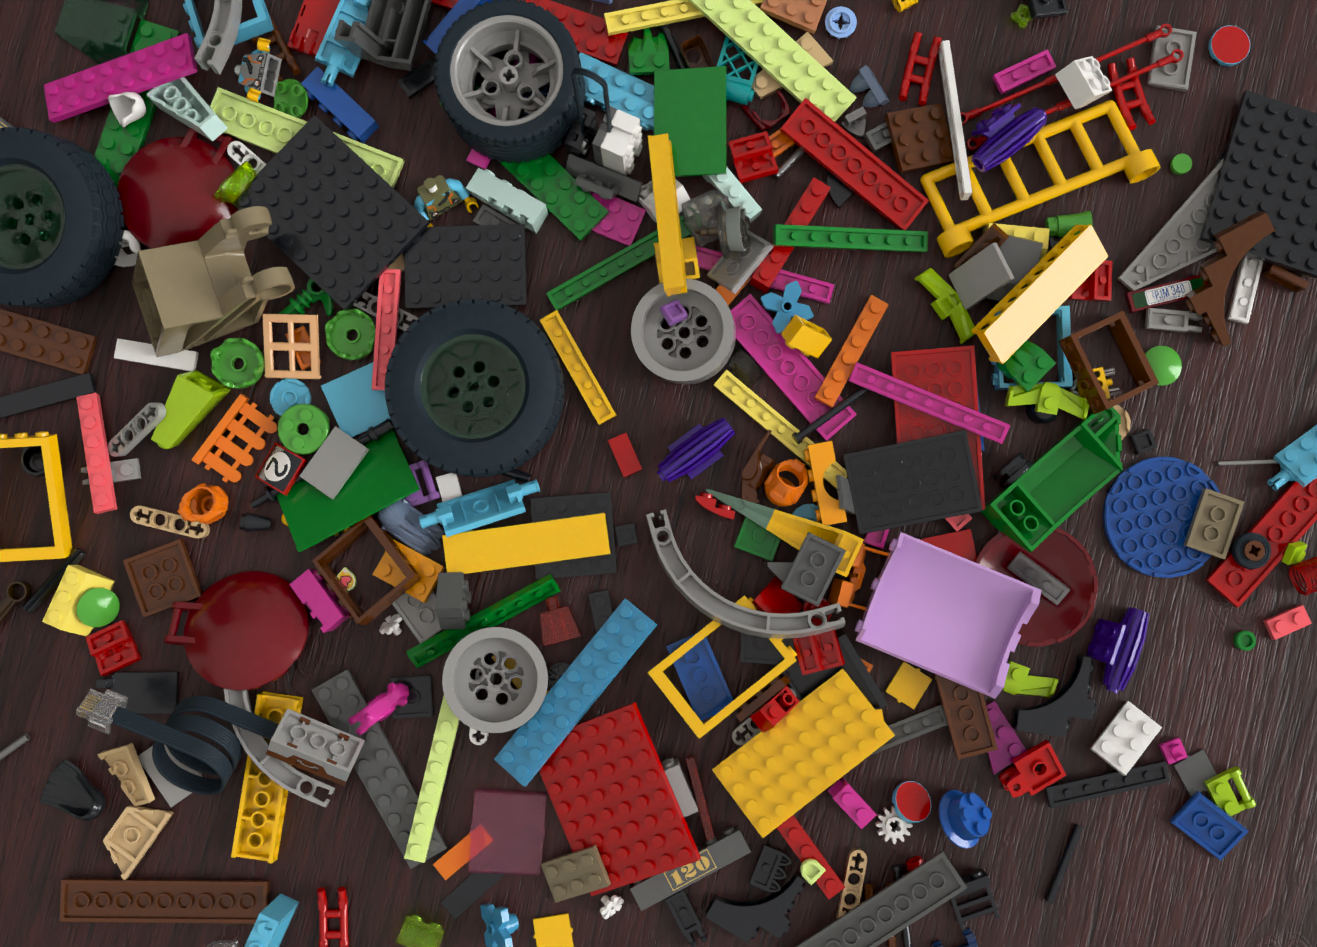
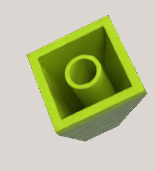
[151,370,231,449]

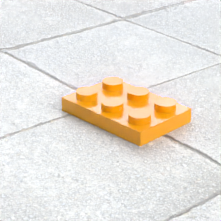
[372,539,446,603]

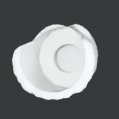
[108,92,146,127]
[114,230,141,267]

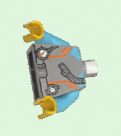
[235,38,282,103]

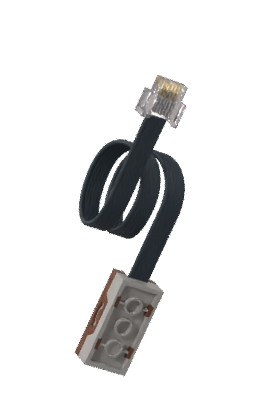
[76,689,365,795]

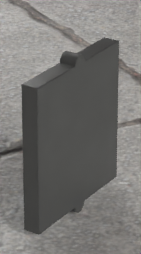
[836,475,855,515]
[1173,749,1217,797]

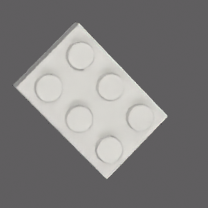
[1090,701,1162,776]

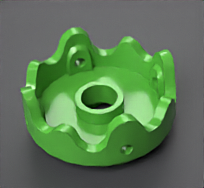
[325,309,376,360]
[210,338,265,389]
[278,404,331,454]

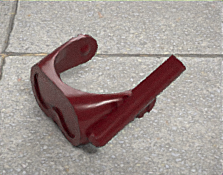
[741,90,792,130]

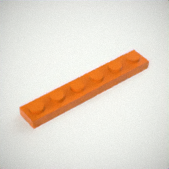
[814,295,889,408]

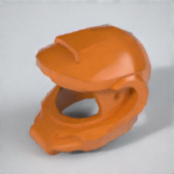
[764,459,808,507]
[177,483,229,525]

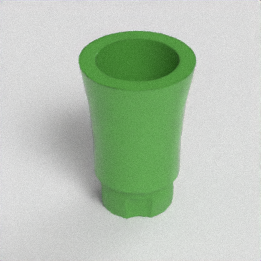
[1045,211,1093,238]

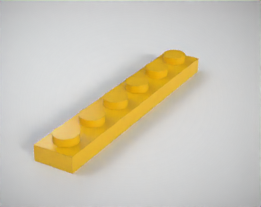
[540,310,617,425]

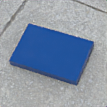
[1170,790,1249,861]

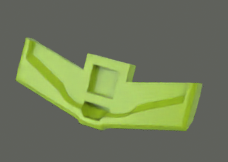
[914,268,975,344]
[1005,382,1089,420]
[1002,661,1058,697]

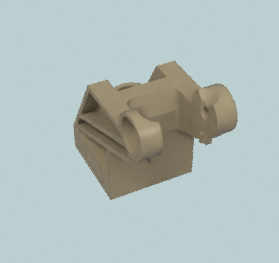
[132,206,295,357]

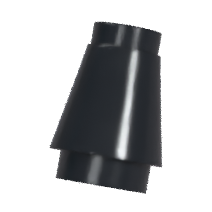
[240,512,271,532]

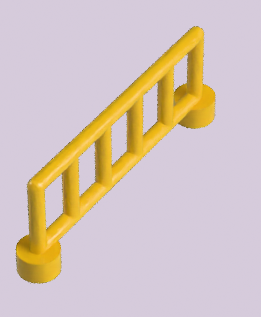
[920,100,1161,258]

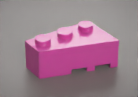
[289,568,350,633]

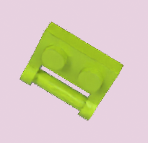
[1203,767,1256,816]

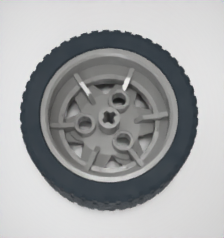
[434,0,586,163]

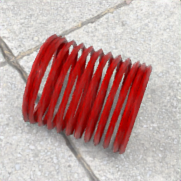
[1289,557,1317,596]

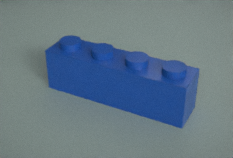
[301,66,379,143]

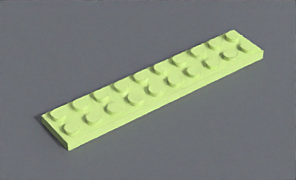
[688,0,857,122]
[210,87,405,188]

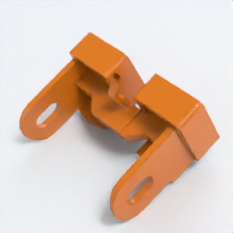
[828,543,889,610]

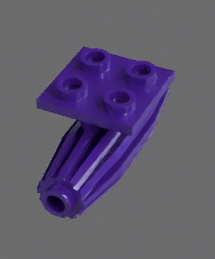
[971,103,1047,172]
[657,418,735,482]
[1087,607,1149,694]

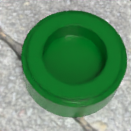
[1233,630,1256,651]

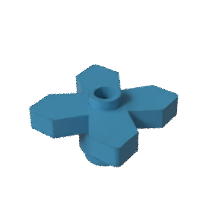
[760,281,814,334]
[480,903,519,947]

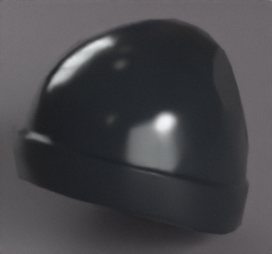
[21,446,45,477]

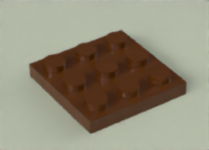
[884,103,954,173]
[123,539,203,618]

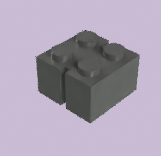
[435,572,471,629]

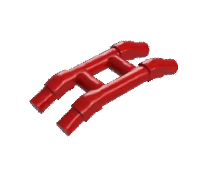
[899,32,942,106]
[1107,57,1156,130]
[317,887,349,947]

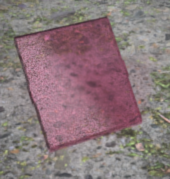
[468,789,547,876]

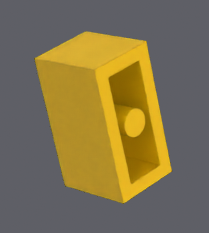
[781,315,832,358]

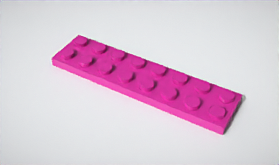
[44,33,198,123]
[731,294,857,442]

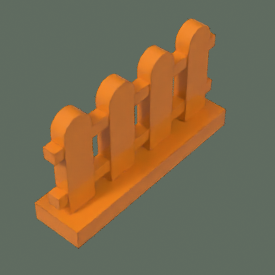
[191,394,278,482]

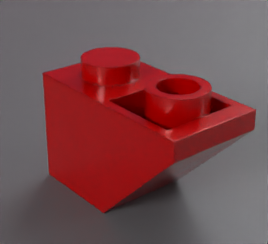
[750,686,800,733]

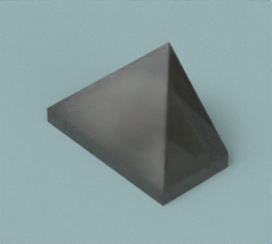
[726,345,763,388]

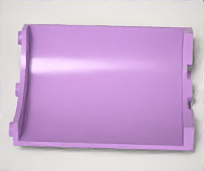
[855,532,1041,698]

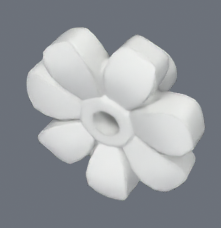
[379,614,403,636]
[600,895,624,919]

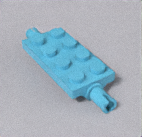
[315,0,372,87]
[1267,425,1317,491]
[418,479,540,537]

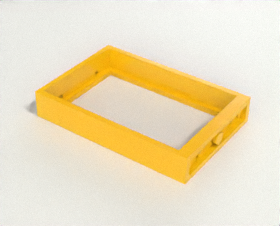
[0,431,73,562]
[648,595,797,739]

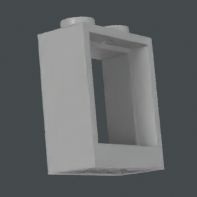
[662,757,698,817]

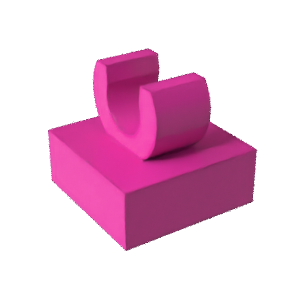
[1158,737,1188,765]

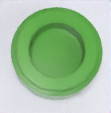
[1170,154,1192,175]

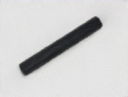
[23,548,86,613]

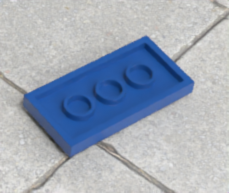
[666,632,733,721]

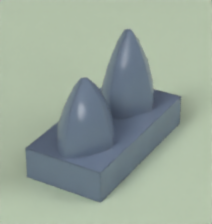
[849,65,890,108]

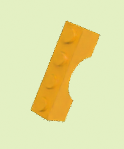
[804,441,847,525]

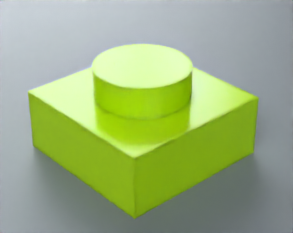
[1282,541,1307,565]

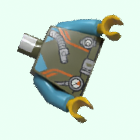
[413,175,479,227]

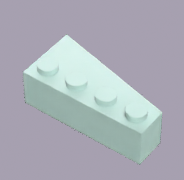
[146,77,228,141]
[466,168,549,234]

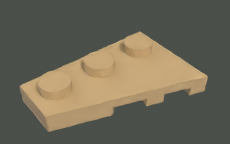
[97,743,155,806]

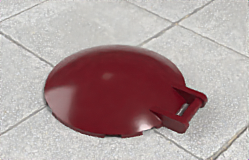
[117,128,241,249]
[975,528,1098,647]
[164,571,309,691]

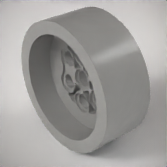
[631,278,736,385]
[442,627,548,733]

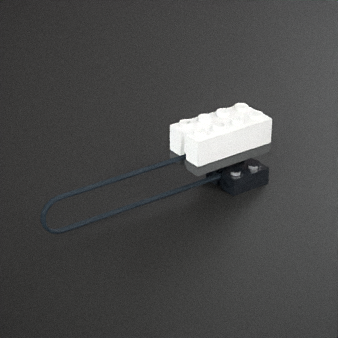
[564,67,643,176]

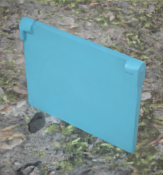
[321,362,391,438]

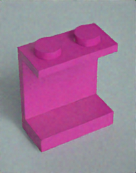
[827,777,877,829]

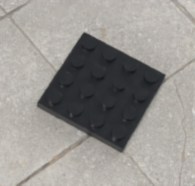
[530,492,617,579]

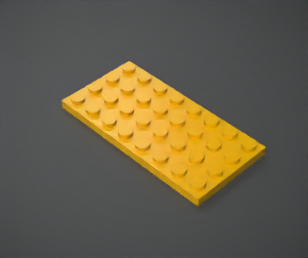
[712,669,895,838]

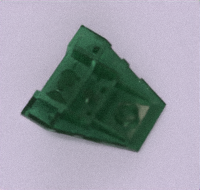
[55,0,150,64]

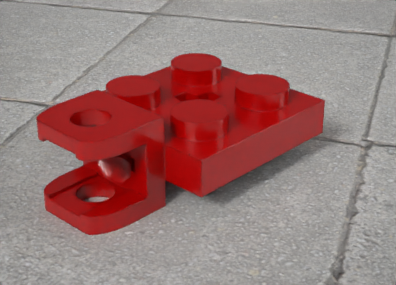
[999,740,1066,797]

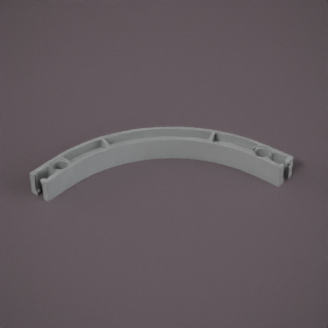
[194,0,242,75]
[646,509,846,639]
[224,689,335,808]

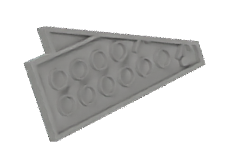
[1117,158,1224,291]

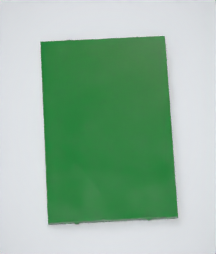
[654,66,726,177]

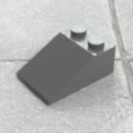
[987,235,1043,302]

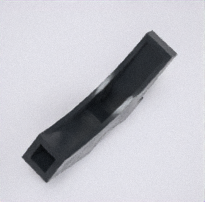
[1011,655,1097,737]
[705,872,805,943]

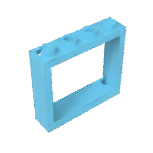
[183,0,274,48]
[991,306,1073,390]
[244,894,299,947]

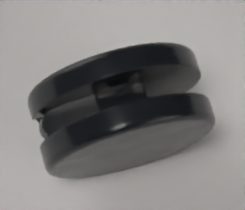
[992,452,1032,488]

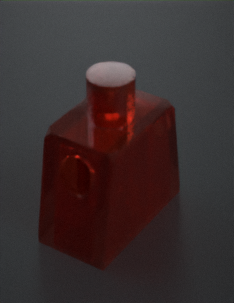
[540,596,582,646]

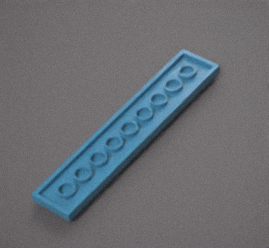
[494,598,657,787]

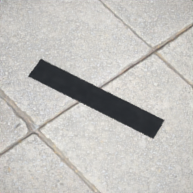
[440,821,545,919]

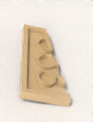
[752,32,834,100]

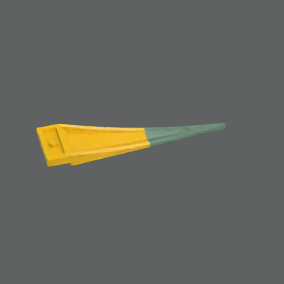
[706,489,864,577]

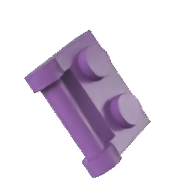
[404,460,441,507]

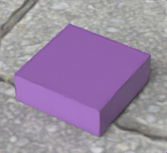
[660,299,688,326]

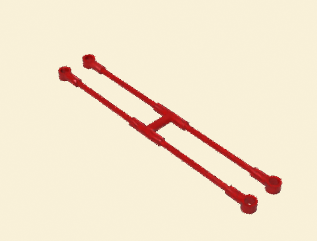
[960,24,1184,151]

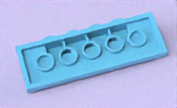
[579,52,654,131]

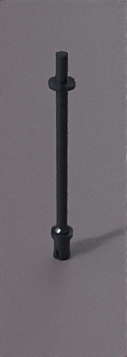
[250,418,395,508]

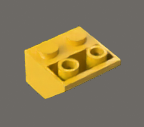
[654,237,700,283]

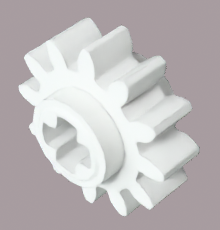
[875,805,913,844]

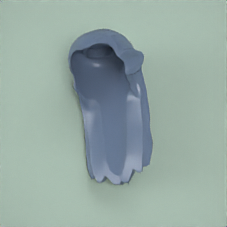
[377,498,445,556]

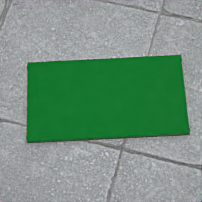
[276,430,420,552]

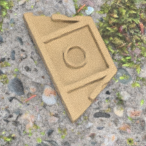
[103,805,174,880]

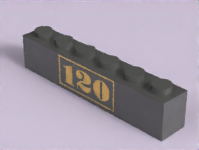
[630,826,751,911]

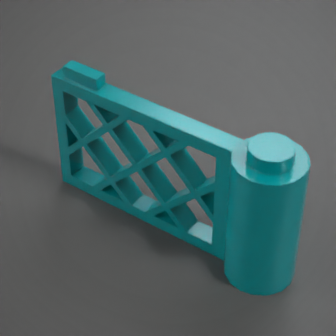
[716,36,759,105]

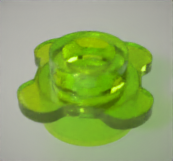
[1011,4,1033,28]

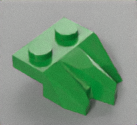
[628,28,670,75]
[997,340,1056,392]

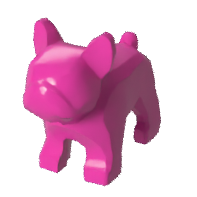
[348,682,409,736]

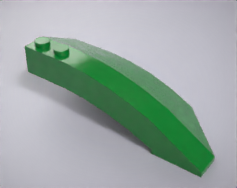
[981,407,1123,552]

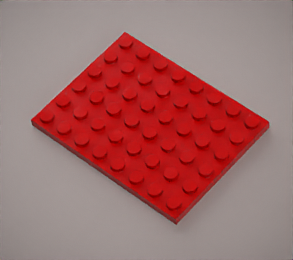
[539,702,701,897]

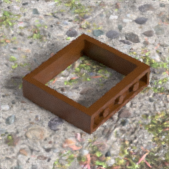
[1058,311,1159,414]
[312,515,422,626]

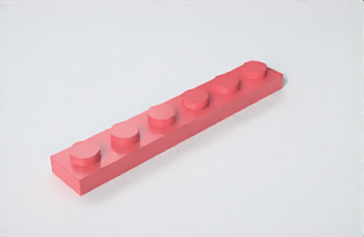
[372,269,401,391]
[76,393,117,514]

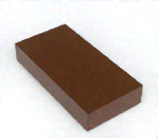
[1262,264,1309,293]

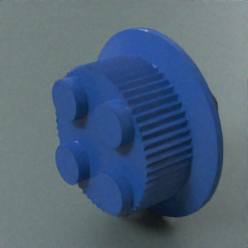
[939,790,992,849]

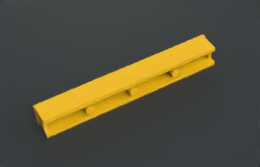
[648,133,688,297]

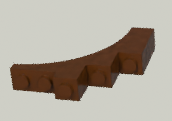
[1185,211,1275,346]

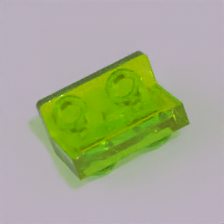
[214,161,257,203]
[396,915,445,947]

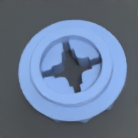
[825,6,857,39]

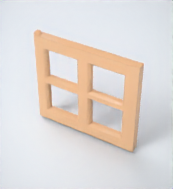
[262,314,321,379]

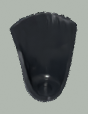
[40,760,106,821]

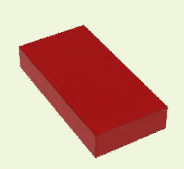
[608,433,642,477]

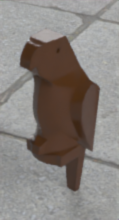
[742,430,776,504]

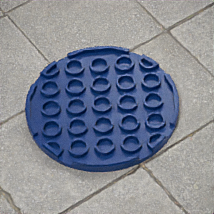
[1102,457,1220,578]

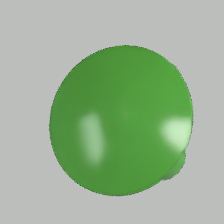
[273,79,308,118]
[1145,346,1182,386]
[76,588,120,627]

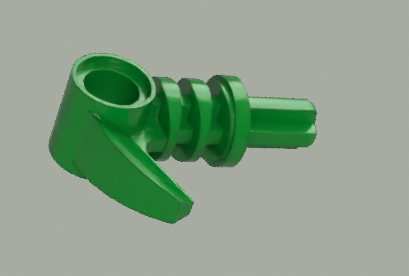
[279,279,334,324]

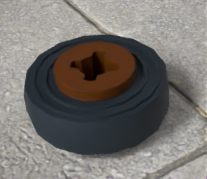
[1231,532,1271,569]

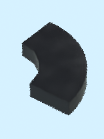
[826,170,853,209]

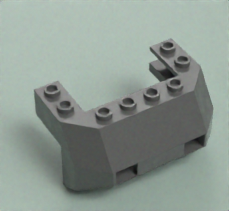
[334,0,432,71]

